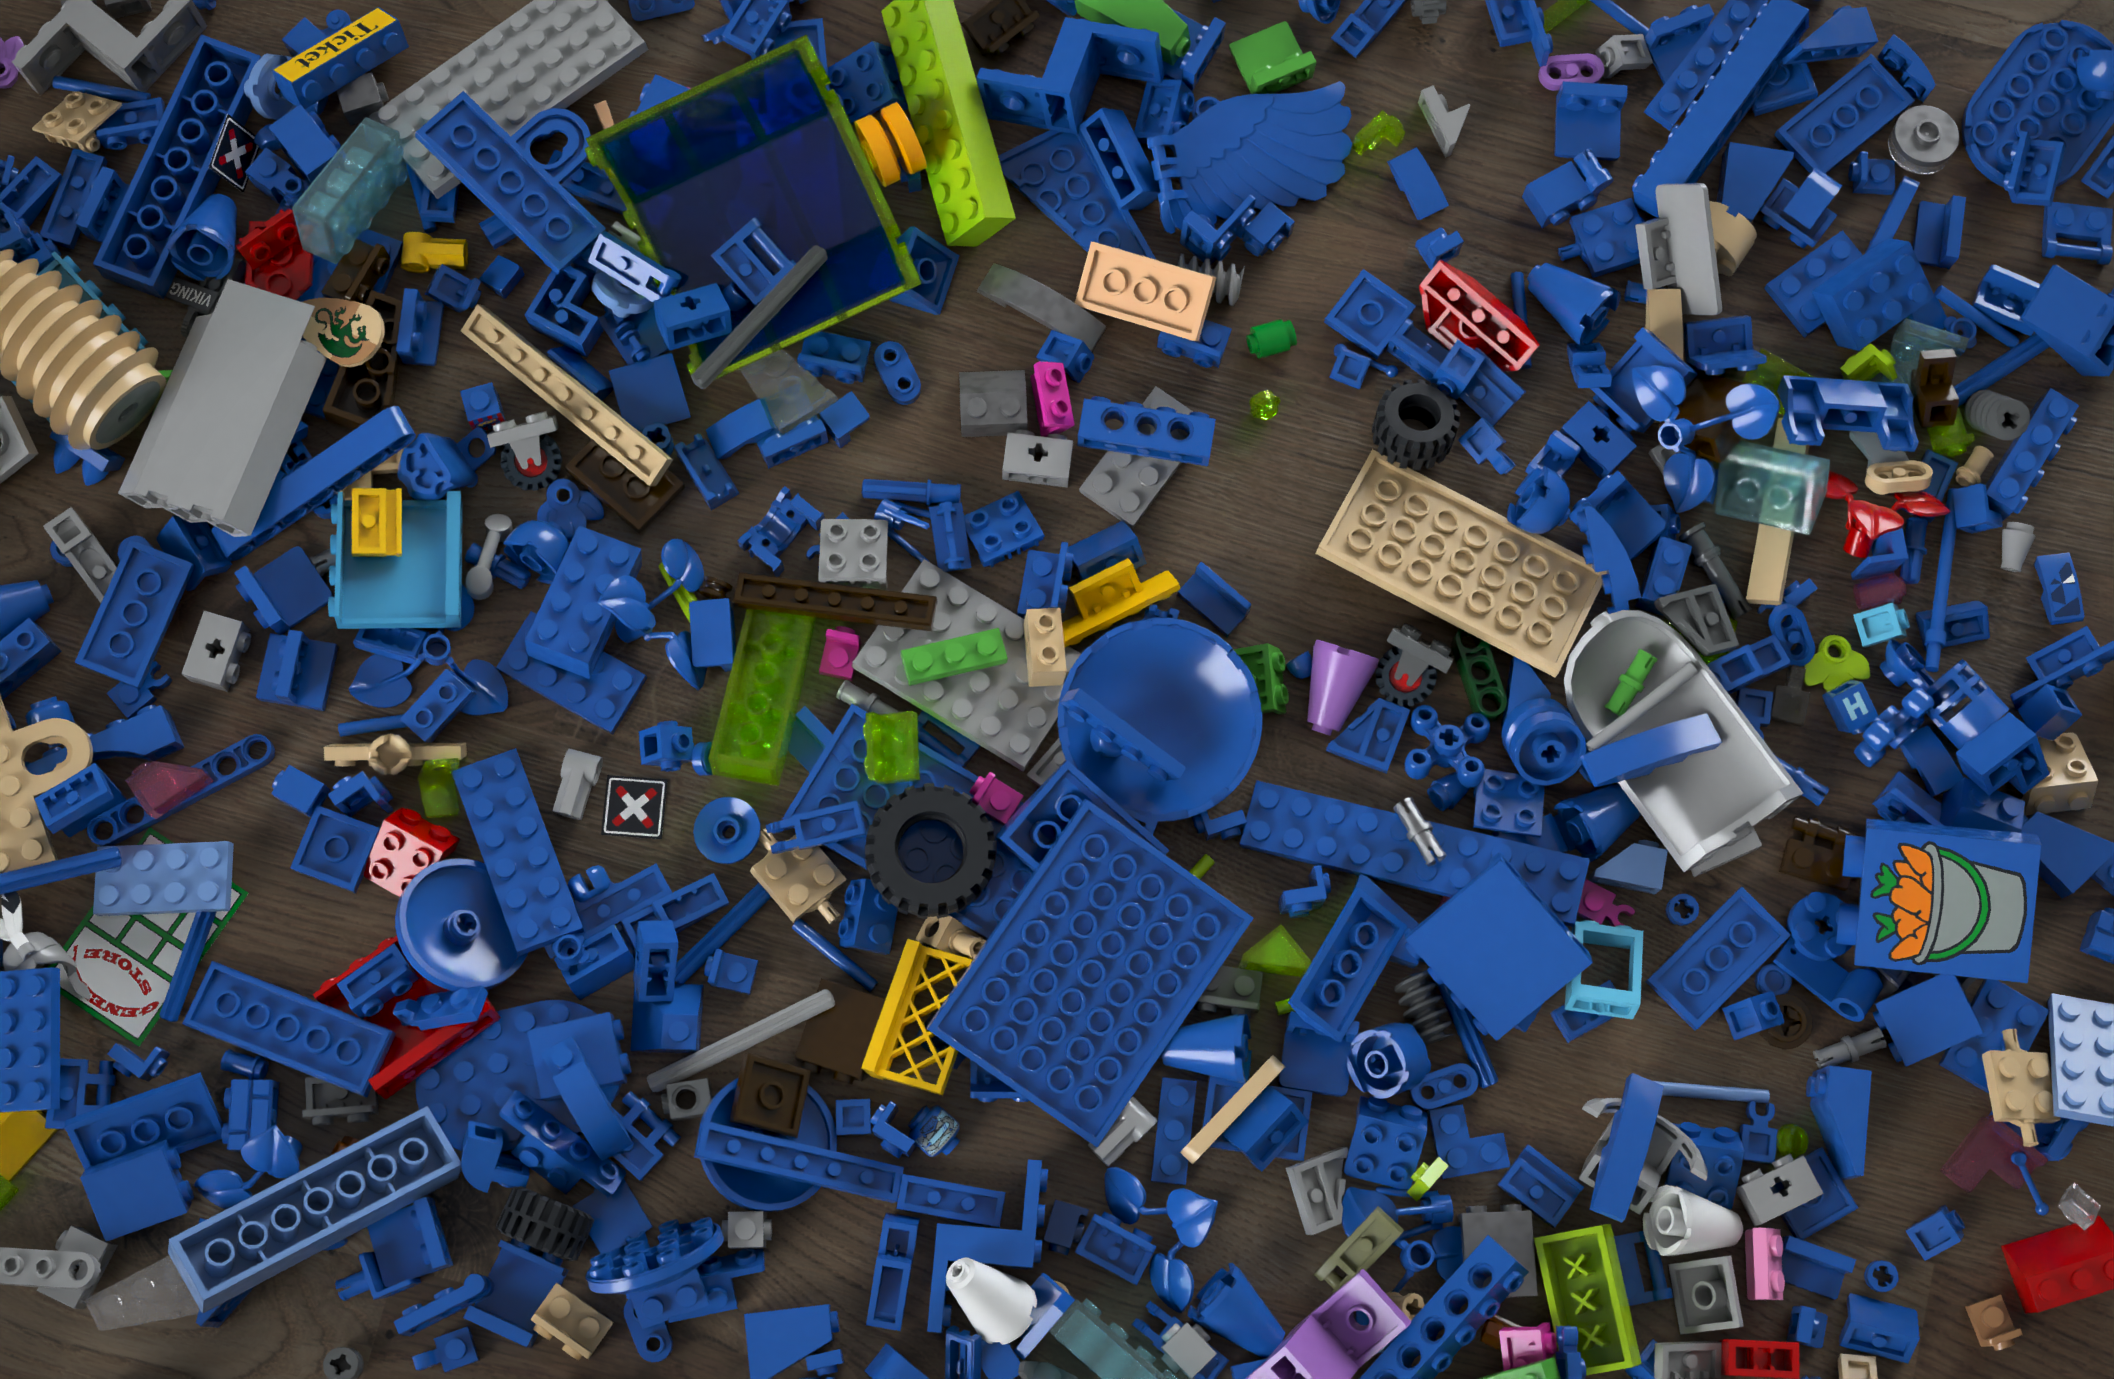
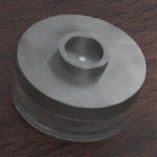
[1888,105,1959,175]

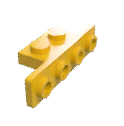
[1062,558,1181,647]

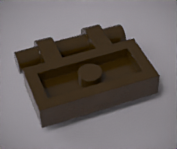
[1779,816,1861,891]

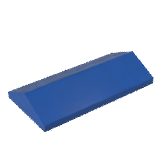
[1288,887,1408,1042]

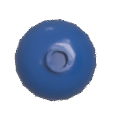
[2076,50,2114,100]
[1507,466,1571,534]
[503,520,570,585]

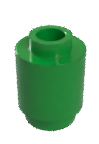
[1246,319,1297,359]

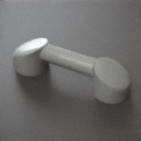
[466,514,513,600]

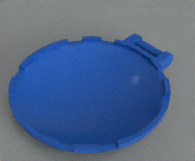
[1057,618,1262,835]

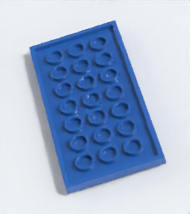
[782,704,1034,940]

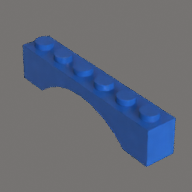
[25,705,185,775]

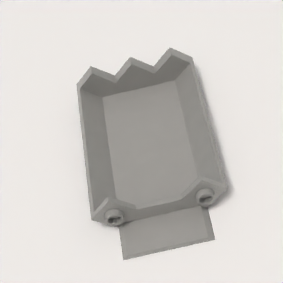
[118,279,327,537]

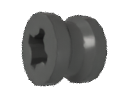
[323,1347,364,1379]

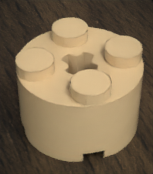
[1709,201,1757,276]

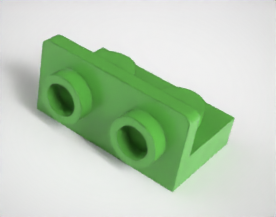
[1233,643,1289,714]

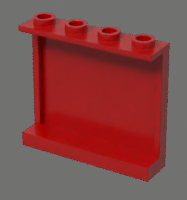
[312,935,501,1100]

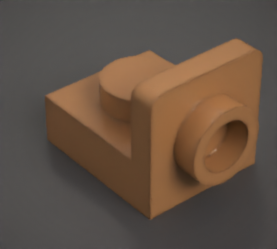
[1965,1295,2023,1351]

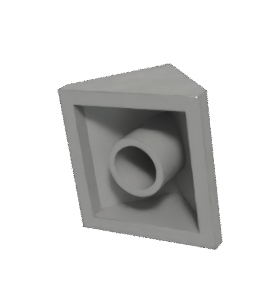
[1668,1256,1744,1335]

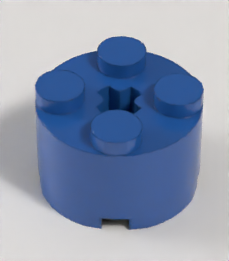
[1347,1022,1431,1099]

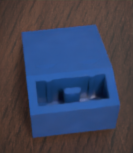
[2020,265,2114,377]

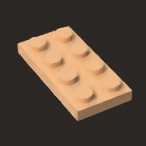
[1075,242,1217,341]

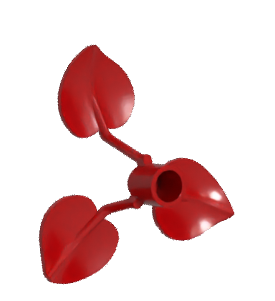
[1803,470,1951,558]

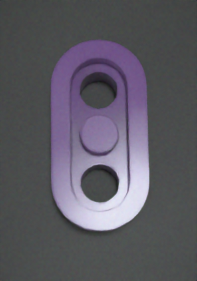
[1538,53,1604,91]

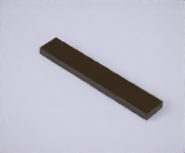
[733,572,937,632]

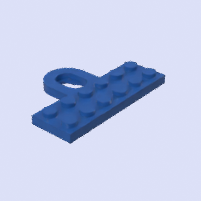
[415,91,606,275]

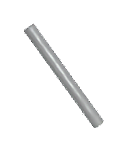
[1586,663,1697,752]

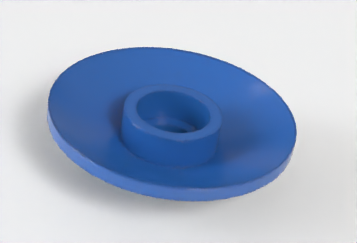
[693,797,761,864]

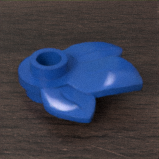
[537,479,604,541]

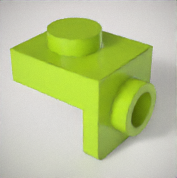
[1840,343,1898,382]

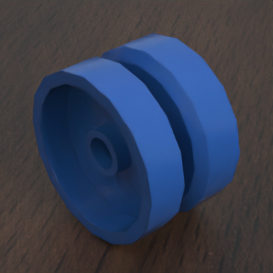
[1501,698,1586,786]

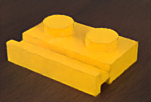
[352,488,402,557]

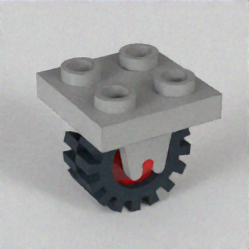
[487,411,562,491]

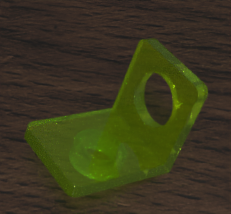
[418,758,460,818]

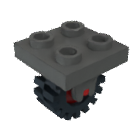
[1376,623,1455,706]

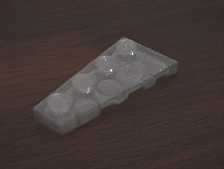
[718,314,838,434]

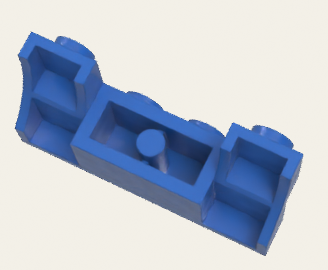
[1777,375,1919,452]

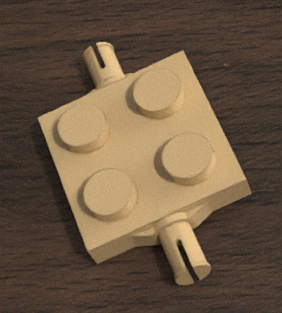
[750,828,847,924]
[1982,1029,2061,1147]

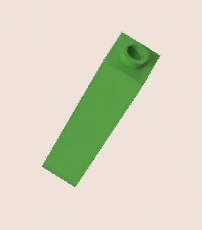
[1074,0,1191,66]

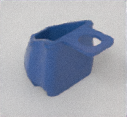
[397,427,496,501]

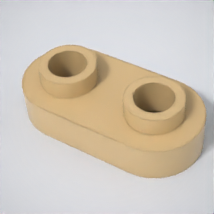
[1865,460,1933,495]

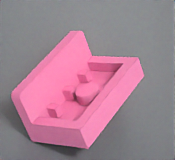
[1745,1228,1785,1300]

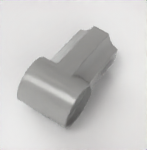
[552,749,603,820]
[1087,1096,1158,1167]

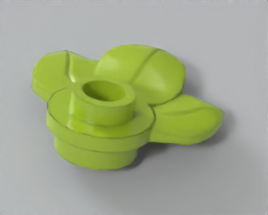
[1803,635,1870,692]

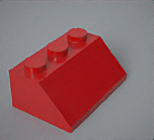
[2001,1216,2114,1313]

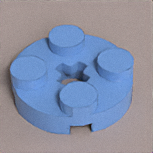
[244,53,296,120]
[591,268,659,318]

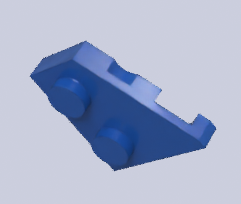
[1326,698,1410,774]

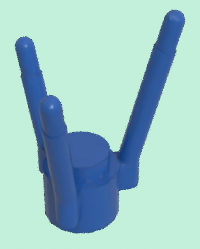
[874,499,931,563]
[1375,1187,1454,1241]

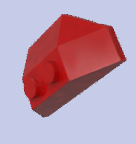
[1419,260,1540,371]

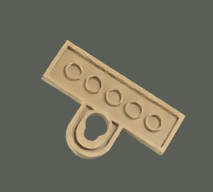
[0,695,93,874]

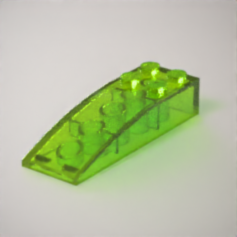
[708,609,816,786]

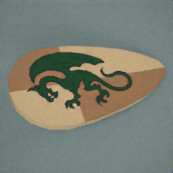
[302,298,385,367]

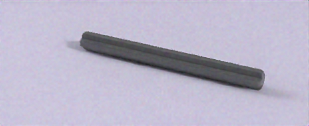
[691,245,828,389]

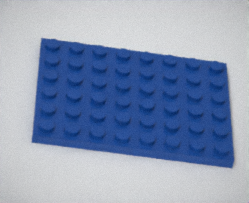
[926,799,1254,1147]

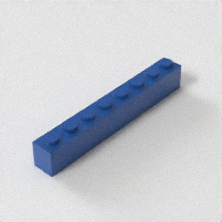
[1632,0,1809,218]

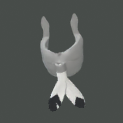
[0,891,91,1000]

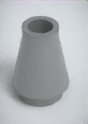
[2000,522,2036,572]

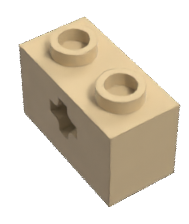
[1023,608,1067,687]

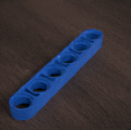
[87,734,275,847]

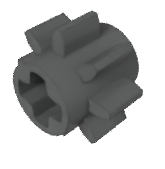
[1411,0,1446,24]

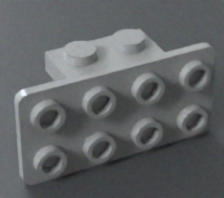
[1635,183,1722,315]

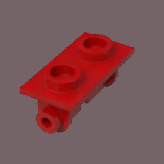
[235,208,307,270]

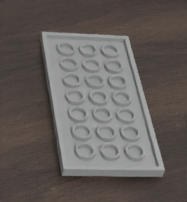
[369,0,649,199]

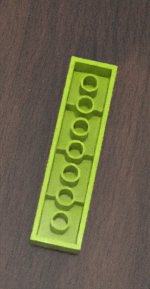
[881,0,1016,247]

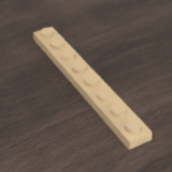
[461,304,673,486]

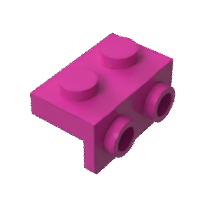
[1030,361,1075,437]

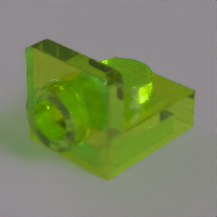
[1352,110,1405,156]
[1927,408,1975,457]

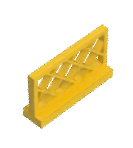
[861,939,973,1096]

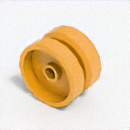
[854,102,927,187]

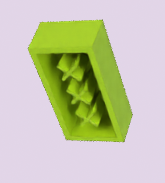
[1534,1224,1642,1375]

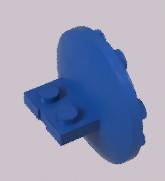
[586,1217,724,1329]

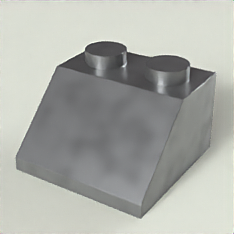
[959,370,1027,437]

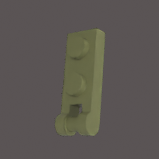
[1313,1206,1404,1294]

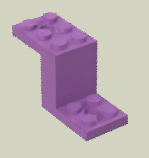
[1245,1269,1411,1379]

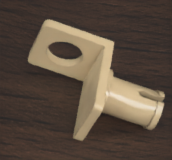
[916,916,986,959]

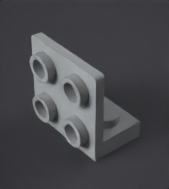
[818,519,888,590]

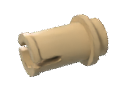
[1956,445,1994,487]

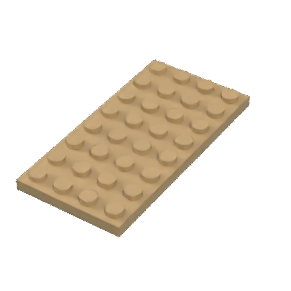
[1315,449,1607,678]

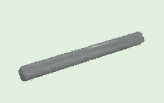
[647,989,835,1092]

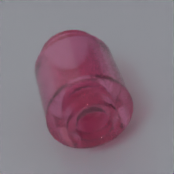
[1853,572,1906,610]

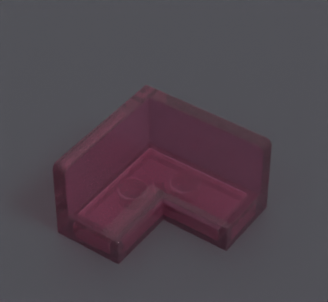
[1940,1115,2048,1193]

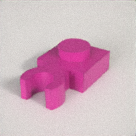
[1577,879,1635,927]

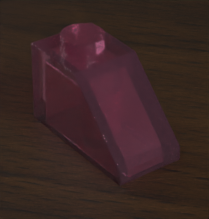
[125,761,214,819]

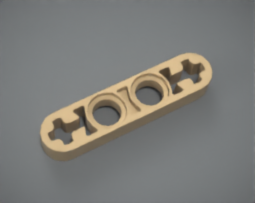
[1180,1055,1286,1164]

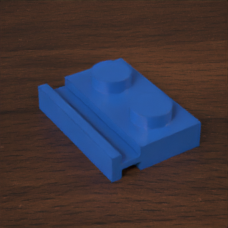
[1459,347,1526,427]
[1497,1144,1584,1228]

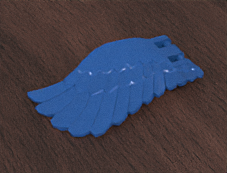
[1146,81,1352,234]

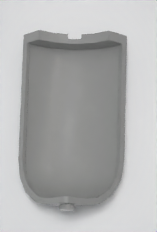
[1564,610,1804,872]

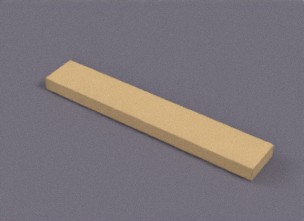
[1746,418,1810,605]

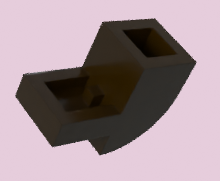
[1911,349,1959,428]

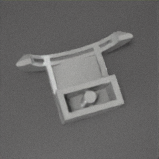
[1579,1098,1708,1215]

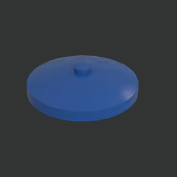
[395,858,528,991]
[698,1078,837,1212]

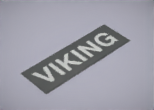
[165,277,219,312]

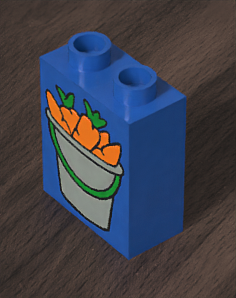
[1836,818,2041,983]

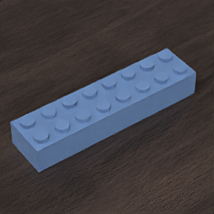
[168,1106,461,1314]

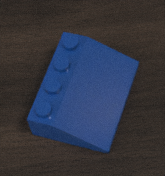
[994,760,1169,872]

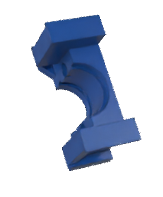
[737,486,825,577]

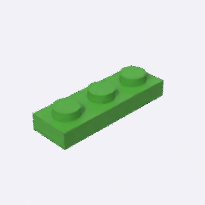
[901,628,1008,686]

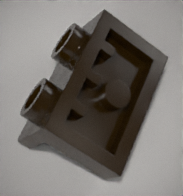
[321,238,391,304]

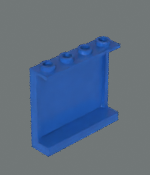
[1404,852,1593,1041]

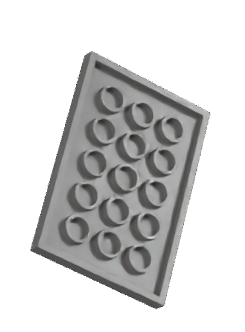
[852,559,1081,772]

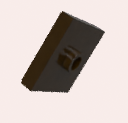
[729,1053,811,1139]

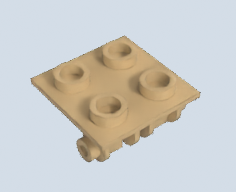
[32,92,123,153]

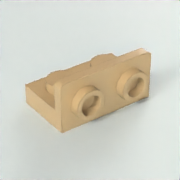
[530,1282,614,1361]

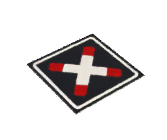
[209,114,260,193]
[601,775,668,839]

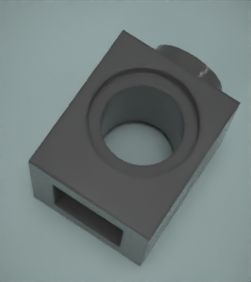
[661,1078,713,1122]

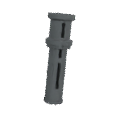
[1678,522,1753,620]

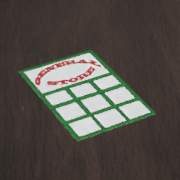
[48,827,249,1047]

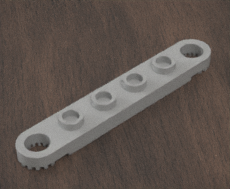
[0,1247,101,1290]

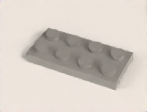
[1079,386,1193,529]

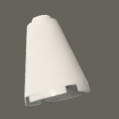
[1643,1185,1743,1256]
[946,1258,1037,1345]

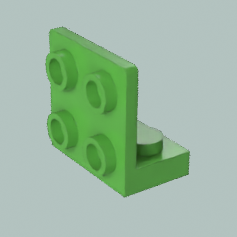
[1229,21,1316,94]

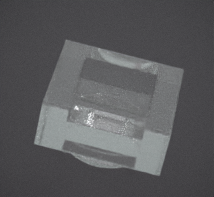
[2058,1182,2101,1231]

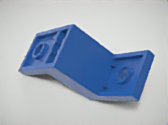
[976,17,1165,134]
[927,1159,1048,1334]

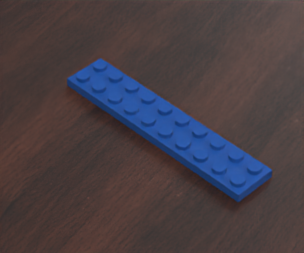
[1240,780,1590,927]

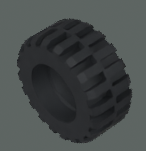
[865,783,997,919]

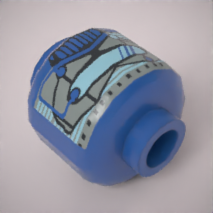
[908,1105,960,1157]

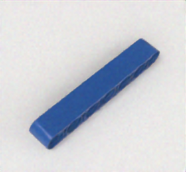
[211,406,416,561]

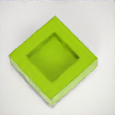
[1407,1156,1449,1201]

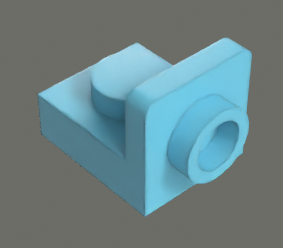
[1853,603,1910,648]

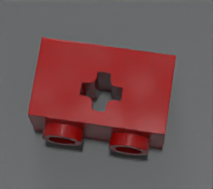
[1719,1339,1800,1379]

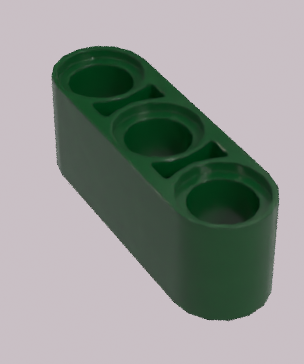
[1451,629,1507,723]

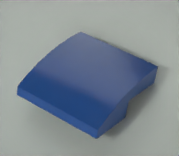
[609,353,691,432]

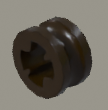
[699,576,733,600]

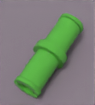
[1604,649,1658,716]

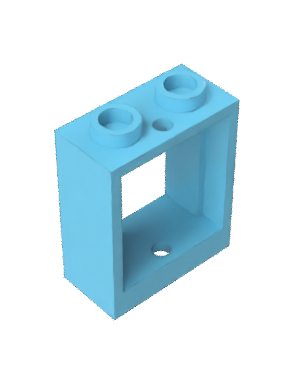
[1565,920,1643,1019]

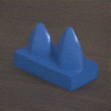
[49,431,125,486]

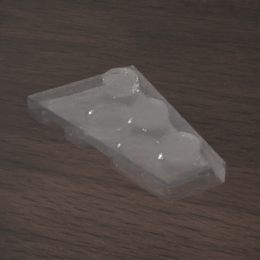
[84,1256,199,1331]

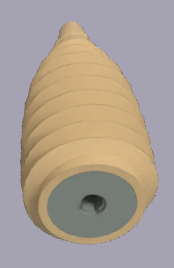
[0,249,166,450]

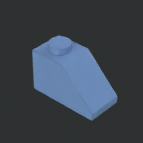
[1589,840,1668,894]

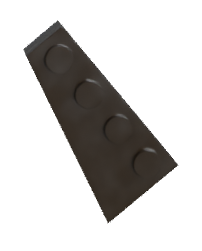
[323,290,403,430]

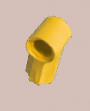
[401,232,468,273]

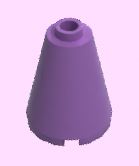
[1307,640,1379,736]

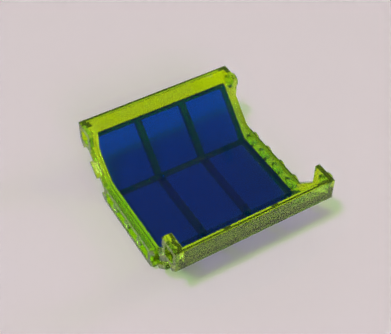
[584,35,923,381]

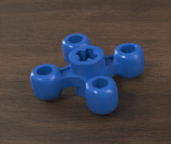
[1854,687,1934,768]
[1404,705,1490,788]

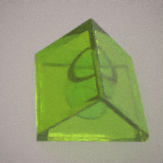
[1238,924,1312,977]

